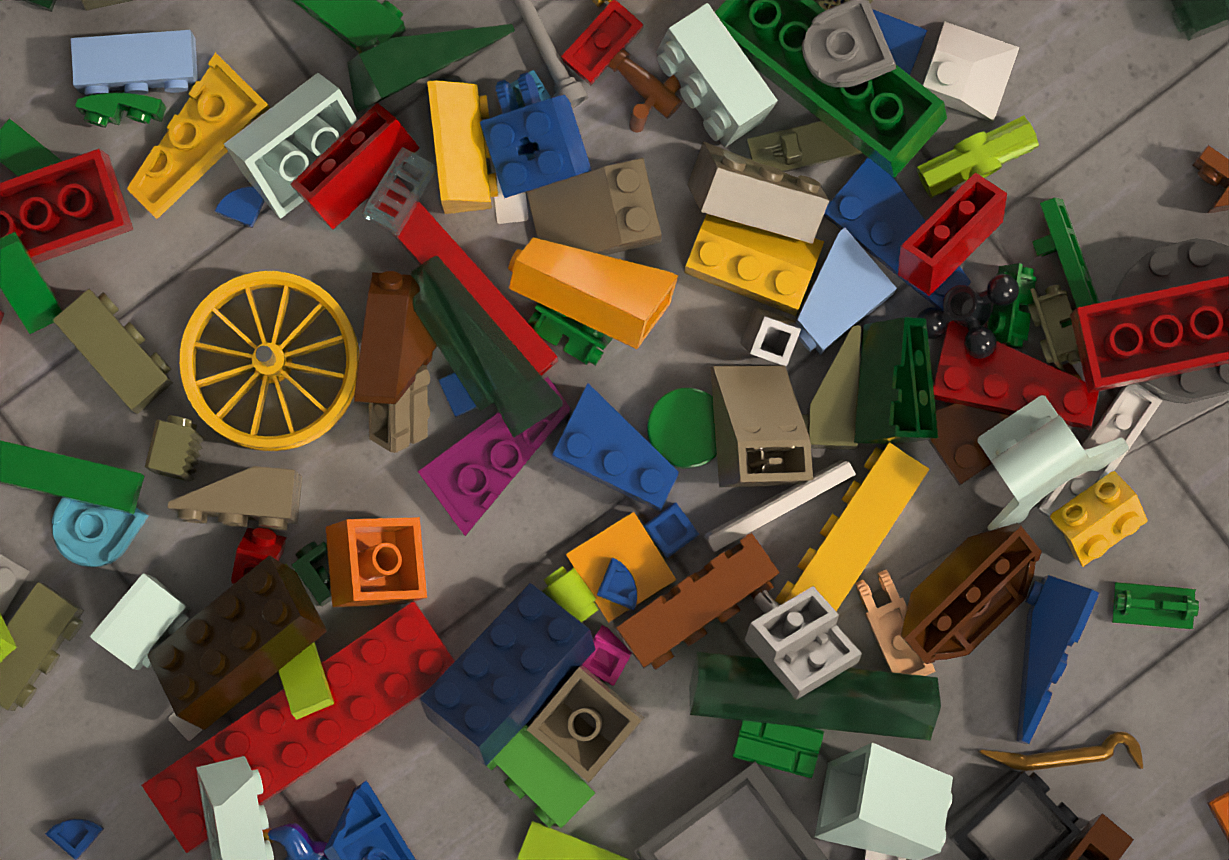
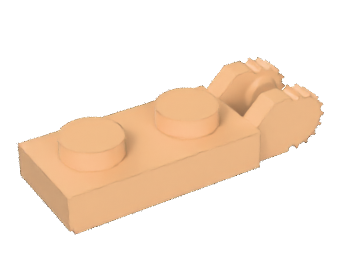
[855,570,936,688]

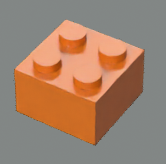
[325,517,427,607]

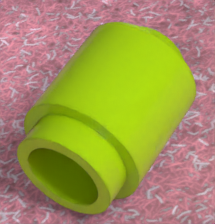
[542,566,599,623]

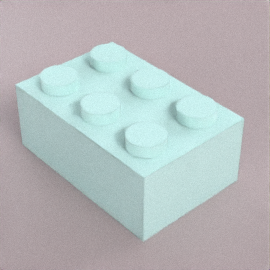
[656,3,778,148]

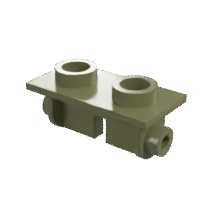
[1028,285,1081,372]

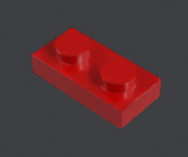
[561,0,644,86]

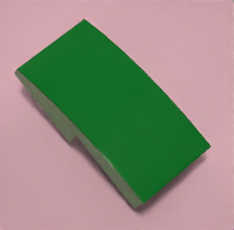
[75,93,167,128]

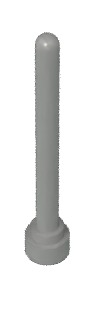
[514,0,588,109]

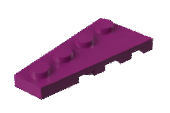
[417,376,571,536]

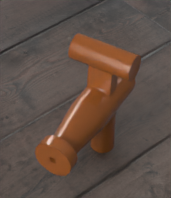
[609,49,683,133]

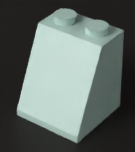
[815,743,953,860]

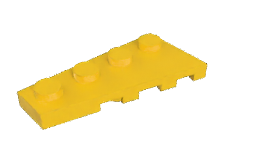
[127,52,270,219]

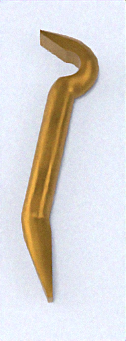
[978,732,1143,771]

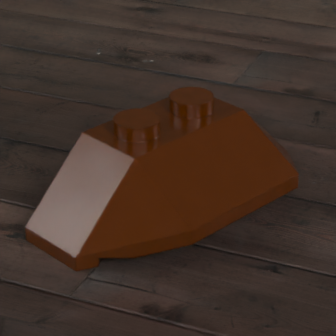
[901,523,1042,664]

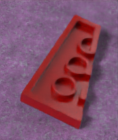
[933,321,1099,430]

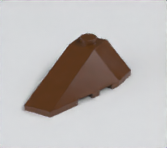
[354,271,451,404]

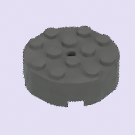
[1111,238,1229,404]

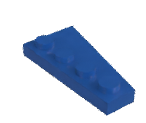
[824,158,971,311]

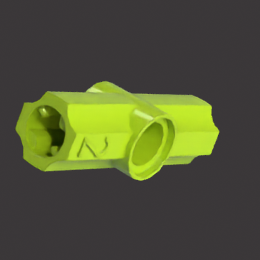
[916,115,1039,199]

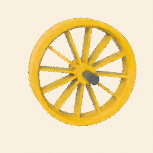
[179,271,360,451]

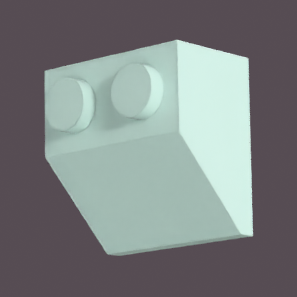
[90,573,191,670]

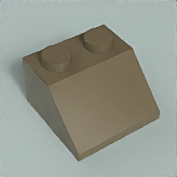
[527,666,645,783]

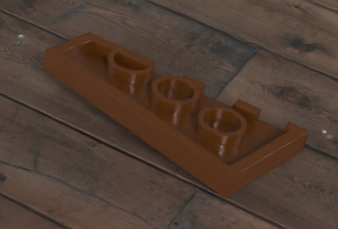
[928,363,1082,486]

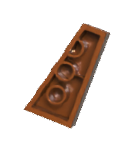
[616,532,780,670]

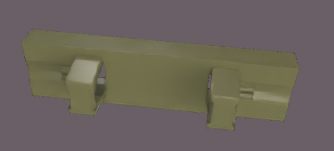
[747,121,863,172]

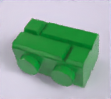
[732,704,824,779]

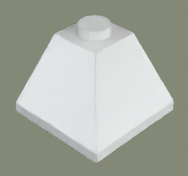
[922,22,1019,122]

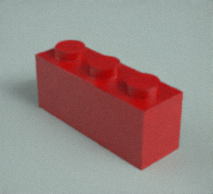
[290,103,420,230]
[898,172,1007,296]

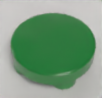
[647,388,717,469]

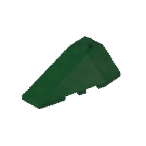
[347,24,515,112]

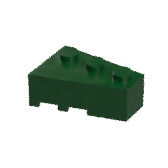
[854,317,938,444]

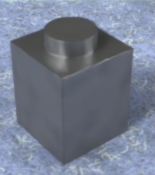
[740,306,801,366]

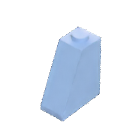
[796,228,897,355]

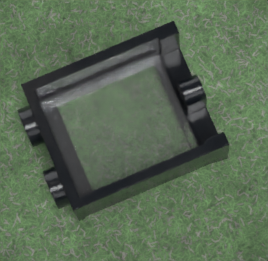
[950,771,1081,860]

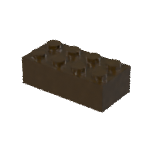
[147,556,327,730]

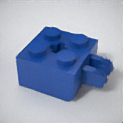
[480,72,592,198]

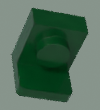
[291,541,332,607]

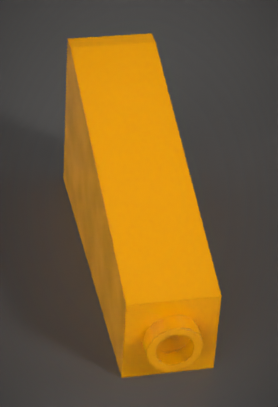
[508,237,678,349]

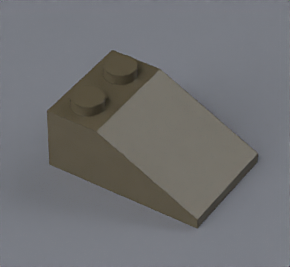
[527,158,662,255]

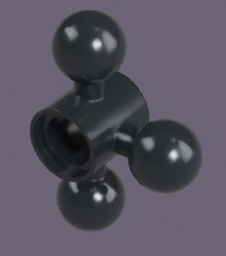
[917,274,1019,359]

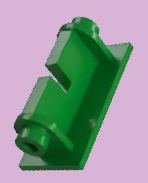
[987,263,1037,348]
[528,303,613,366]
[1112,582,1199,629]

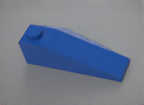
[1017,575,1099,744]

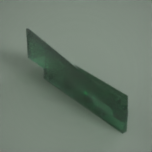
[411,256,563,438]

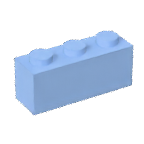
[71,30,198,97]

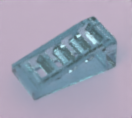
[361,147,437,237]

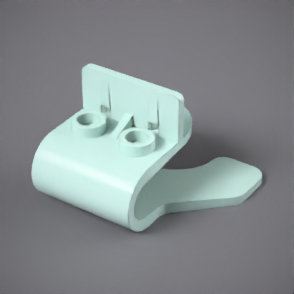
[978,395,1129,531]

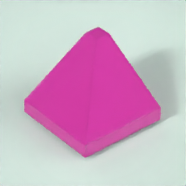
[581,625,632,686]

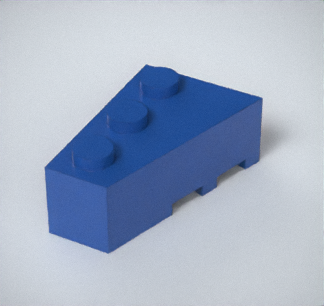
[552,383,679,512]

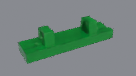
[1032,197,1100,328]

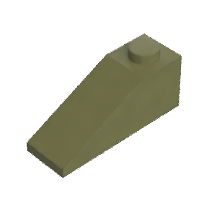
[802,326,861,450]

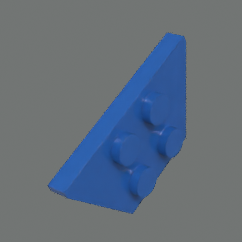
[324,780,416,860]

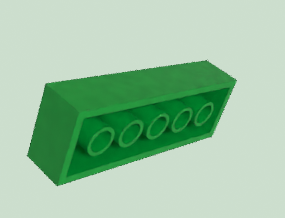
[715,0,947,178]

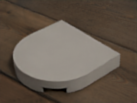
[802,0,897,87]

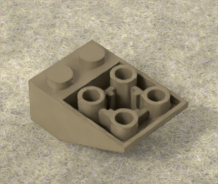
[710,366,813,488]
[167,466,302,531]

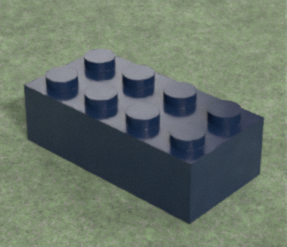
[419,583,596,766]

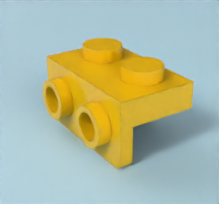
[1050,471,1148,567]

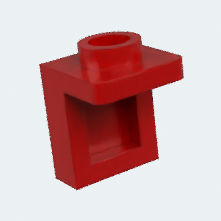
[231,528,287,584]

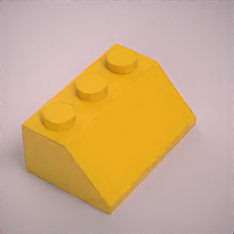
[427,80,499,214]
[684,214,824,316]

